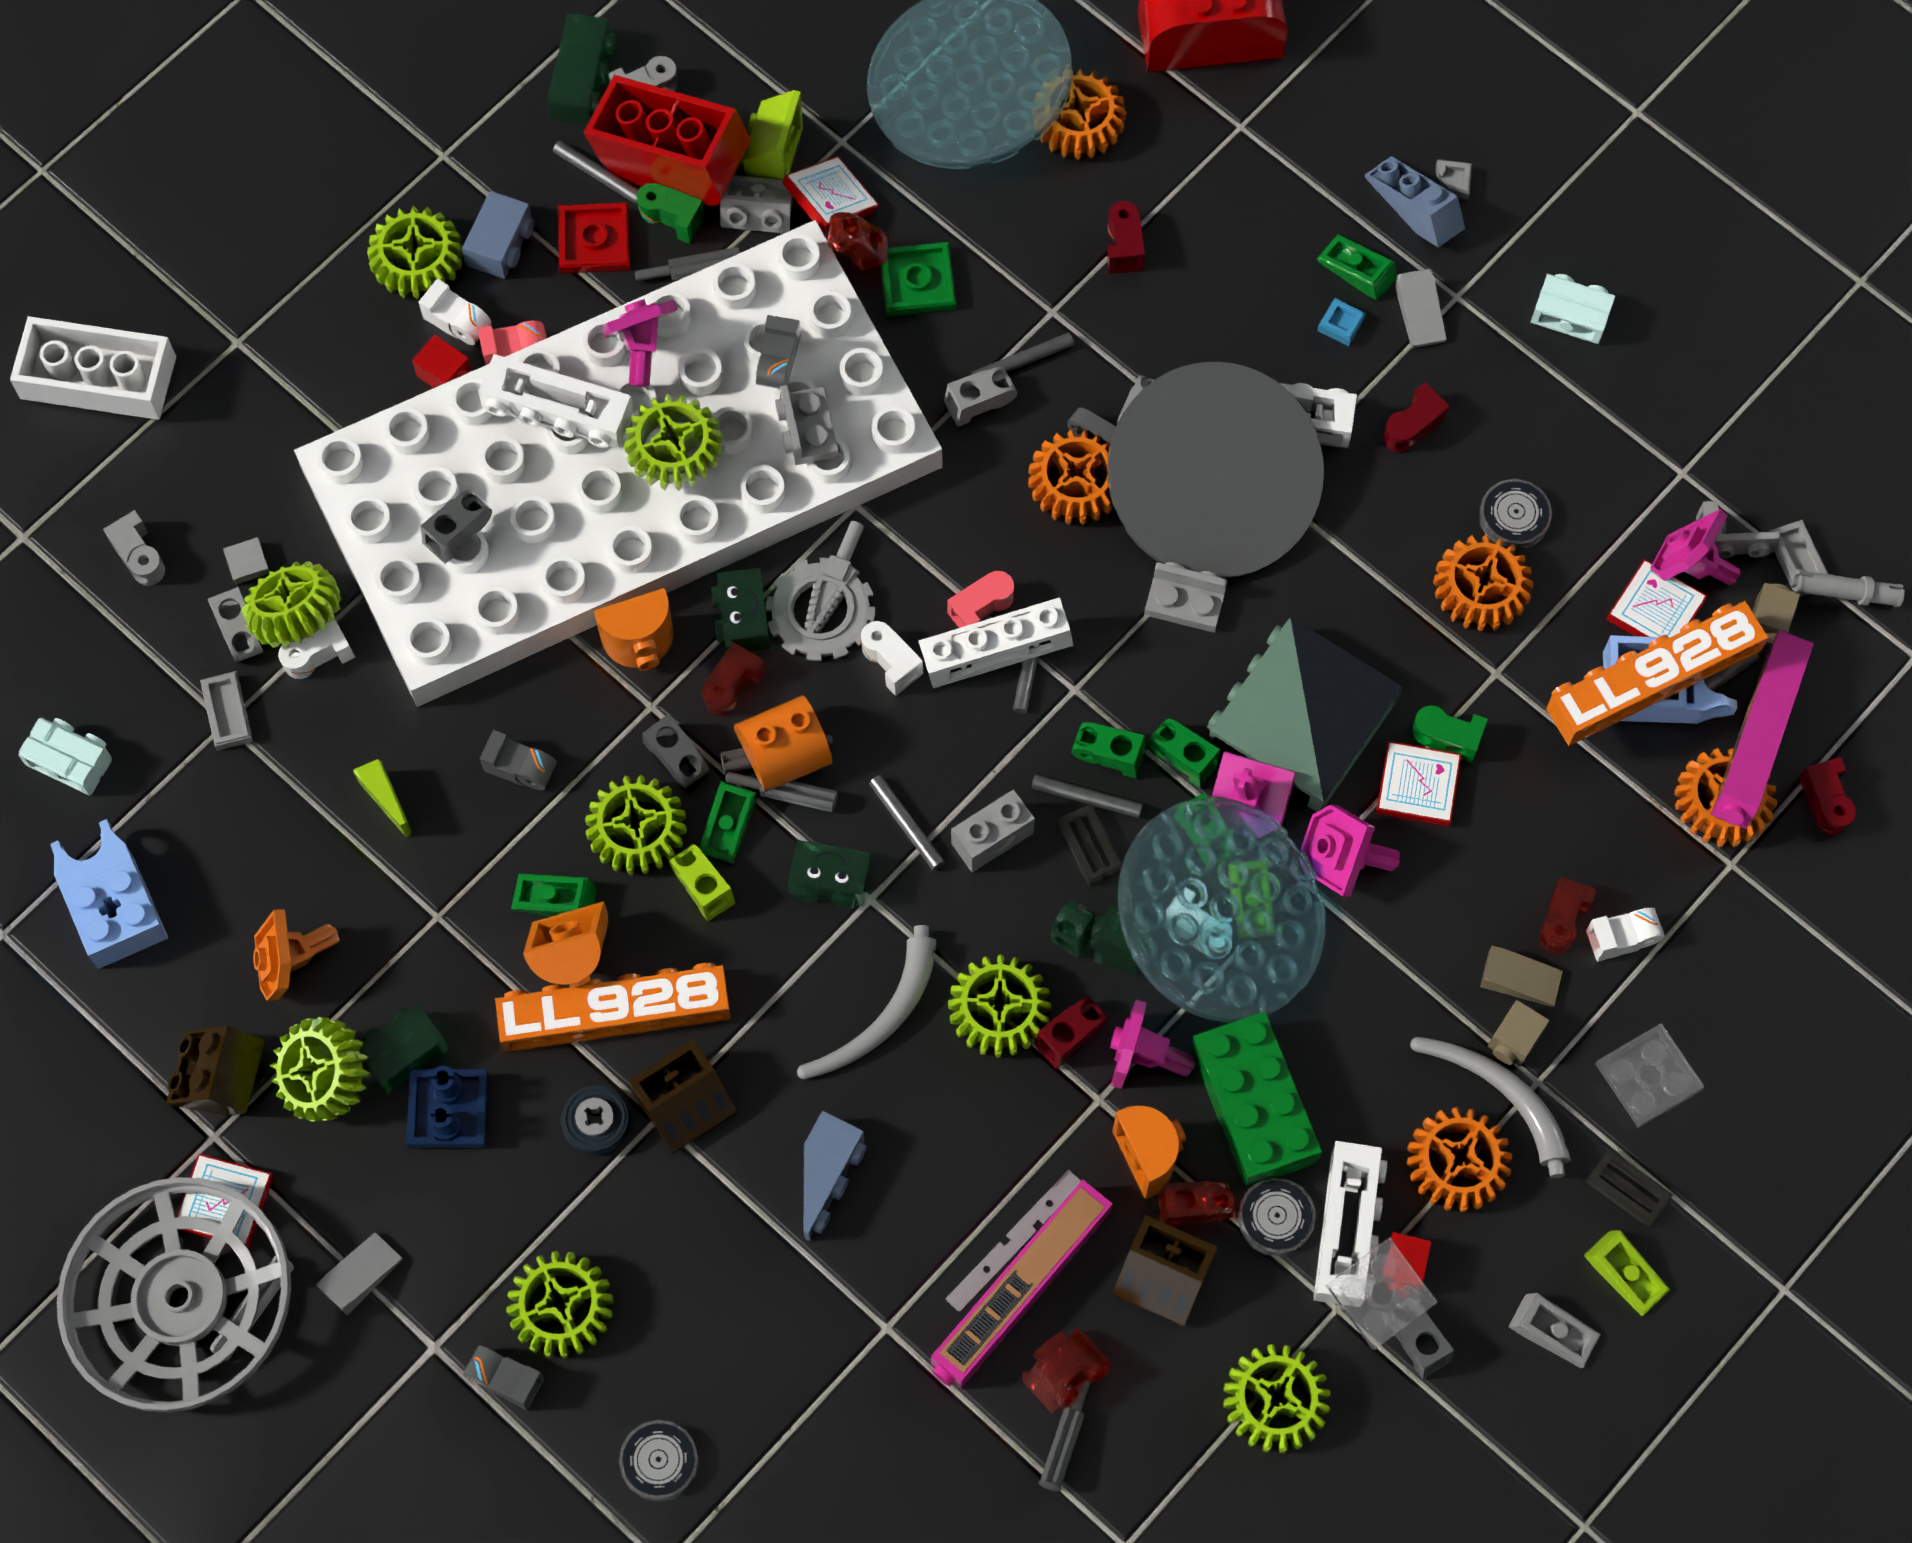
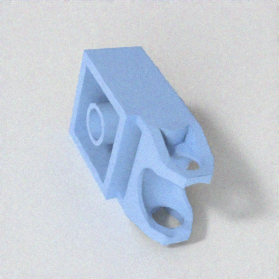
[1603,635,1737,724]
[51,819,168,969]

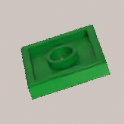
[879,242,956,317]

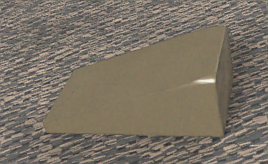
[1480,945,1563,1007]

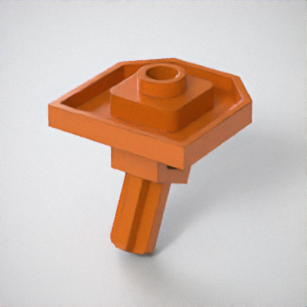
[253,910,339,1001]

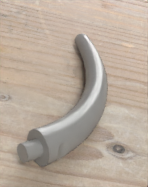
[797,925,937,1079]
[1410,1037,1571,1178]

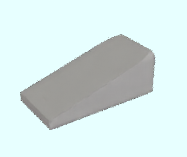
[1395,269,1446,348]
[316,1233,403,1316]
[1509,1293,1600,1368]

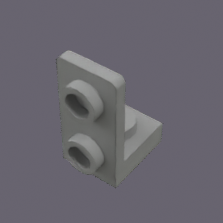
[1696,501,1780,559]

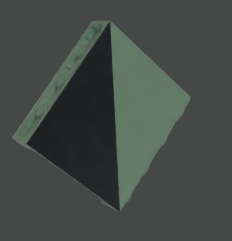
[1207,617,1403,812]

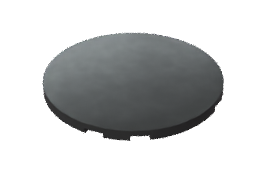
[1107,362,1324,579]

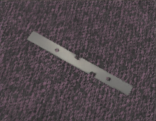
[946,1170,1081,1312]

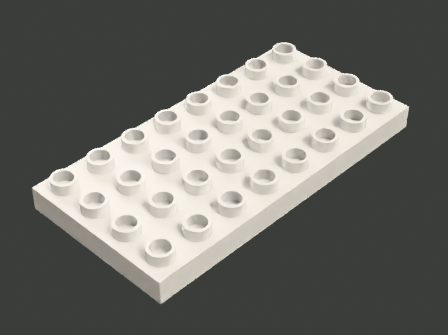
[294,220,942,707]

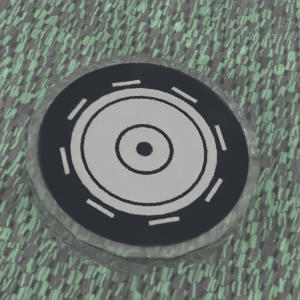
[1479,479,1552,549]
[1237,1177,1316,1256]
[619,1420,699,1502]

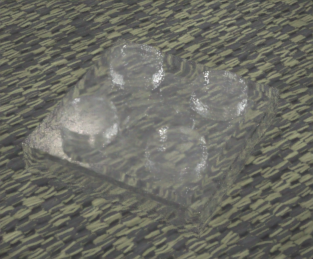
[1595,1023,1704,1128]
[1325,1238,1437,1350]

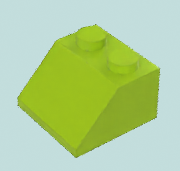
[741,90,803,180]

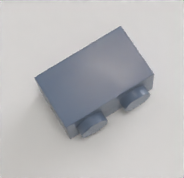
[462,191,534,279]

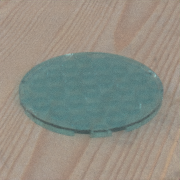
[867,0,1073,169]
[1118,797,1325,1022]

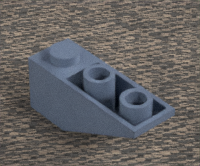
[1365,156,1465,248]
[803,1110,867,1241]

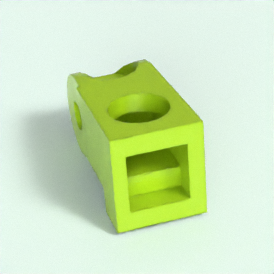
[668,844,736,922]

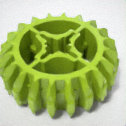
[367,205,463,300]
[624,393,723,491]
[241,561,342,648]
[585,774,687,875]
[948,954,1051,1058]
[270,1017,369,1122]
[506,1251,613,1358]
[1223,1344,1330,1453]

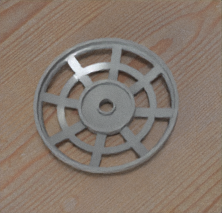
[57,1177,291,1413]

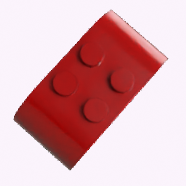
[1138,0,1287,73]
[583,75,751,206]

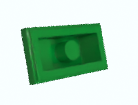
[1317,234,1397,300]
[699,782,759,864]
[511,873,597,916]

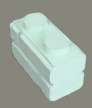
[1531,274,1615,344]
[18,717,112,795]

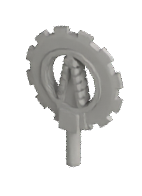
[766,521,875,662]

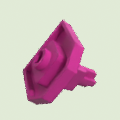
[602,299,678,387]
[1650,508,1741,585]
[1211,751,1297,839]
[1301,805,1400,897]
[1110,1000,1195,1089]

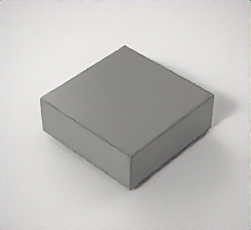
[223,537,270,585]

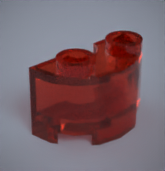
[1022,1328,1112,1414]

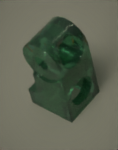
[1050,898,1099,959]

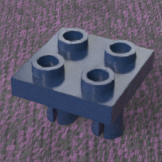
[406,1066,489,1148]

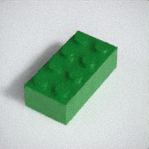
[1190,1011,1322,1188]

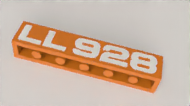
[1546,601,1769,746]
[495,963,731,1053]

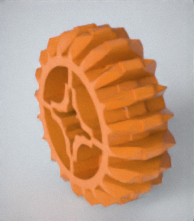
[1032,68,1126,161]
[1028,429,1112,525]
[1433,534,1533,632]
[1674,748,1777,848]
[1406,1107,1512,1212]

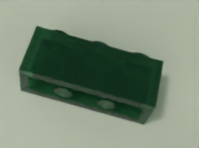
[546,13,615,125]

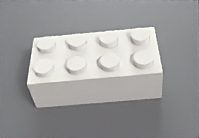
[10,316,176,420]

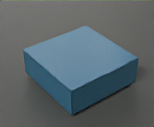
[1317,298,1366,346]

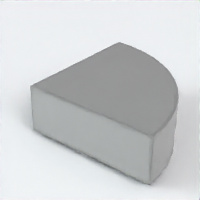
[1436,160,1472,200]

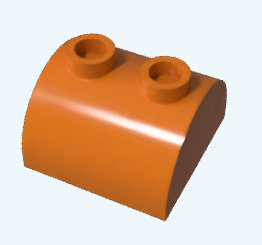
[594,588,674,671]
[734,695,832,792]
[523,901,608,987]
[1112,1106,1186,1200]

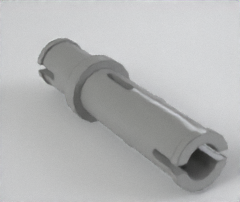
[1791,569,1905,607]

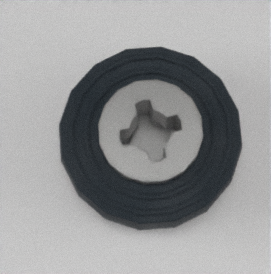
[561,1085,631,1155]

